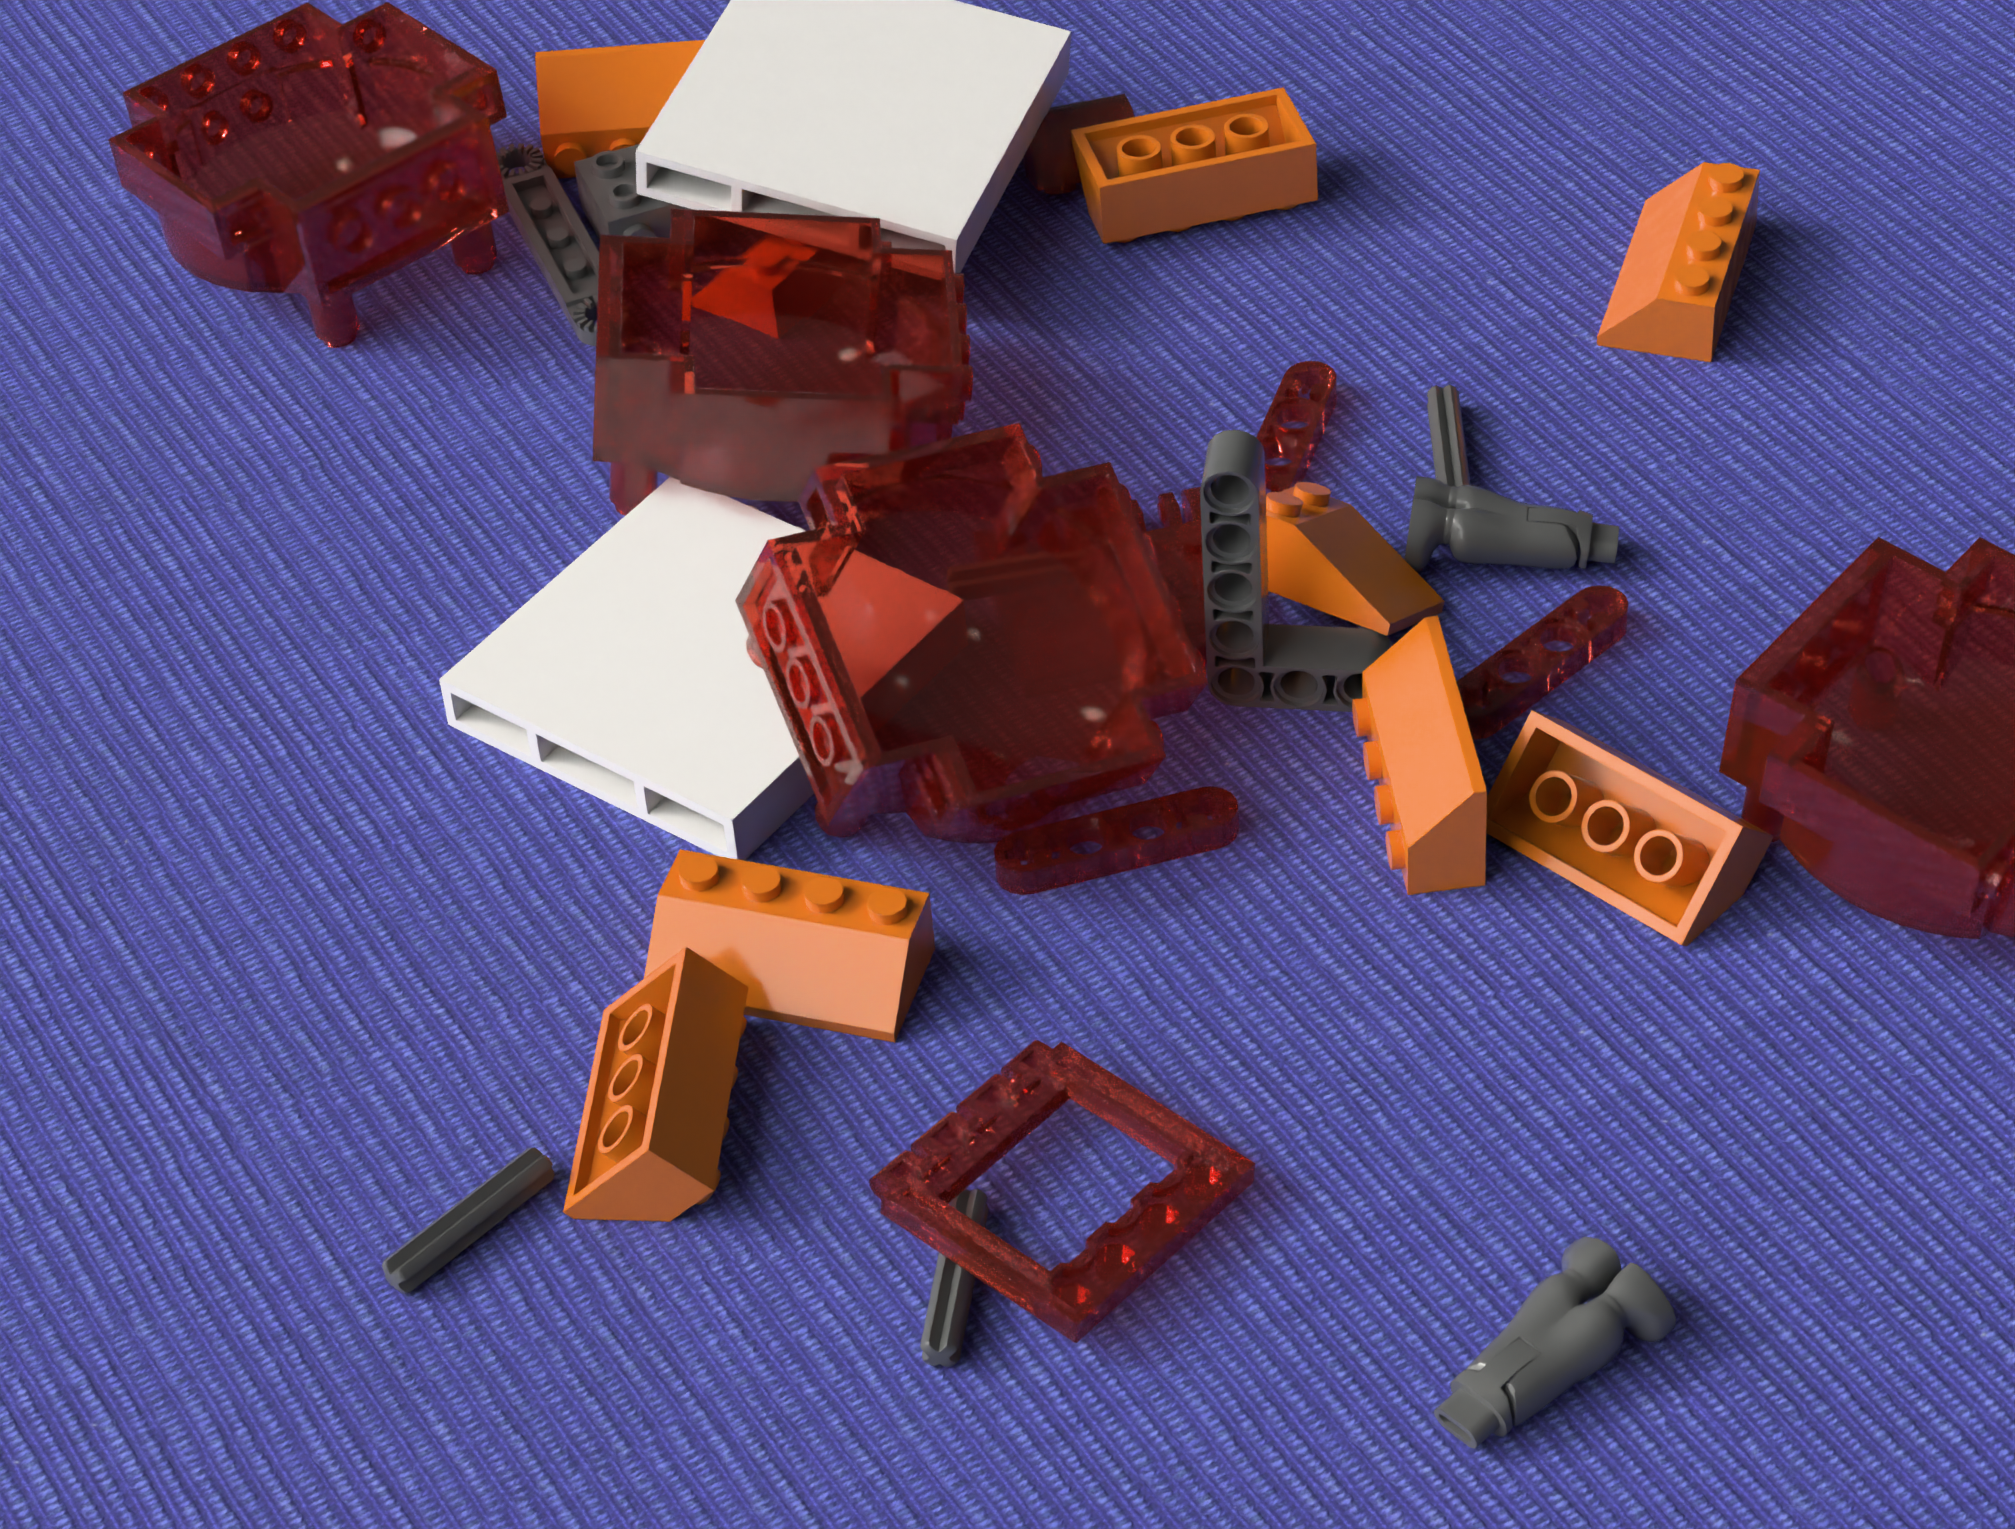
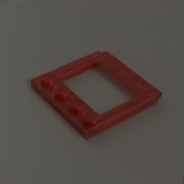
[869,1040,1255,1343]

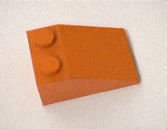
[1266,482,1445,636]

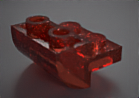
[1024,94,1135,194]

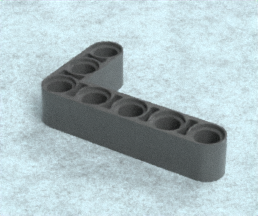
[1200,430,1393,712]

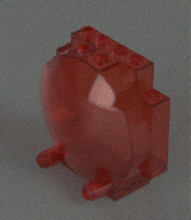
[108,2,510,348]
[593,209,973,516]
[735,423,1208,844]
[1719,537,2015,939]

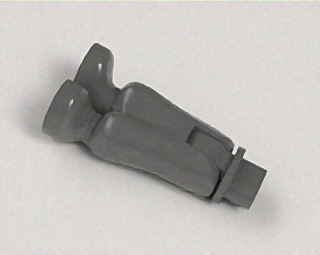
[1405,476,1619,572]
[1434,1237,1676,1449]

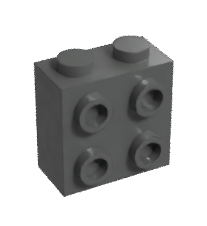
[574,144,719,267]

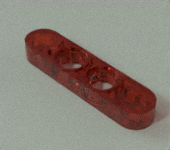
[1256,361,1337,495]
[1456,585,1628,740]
[994,786,1239,895]

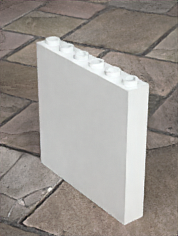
[636,0,1071,282]
[439,473,967,861]

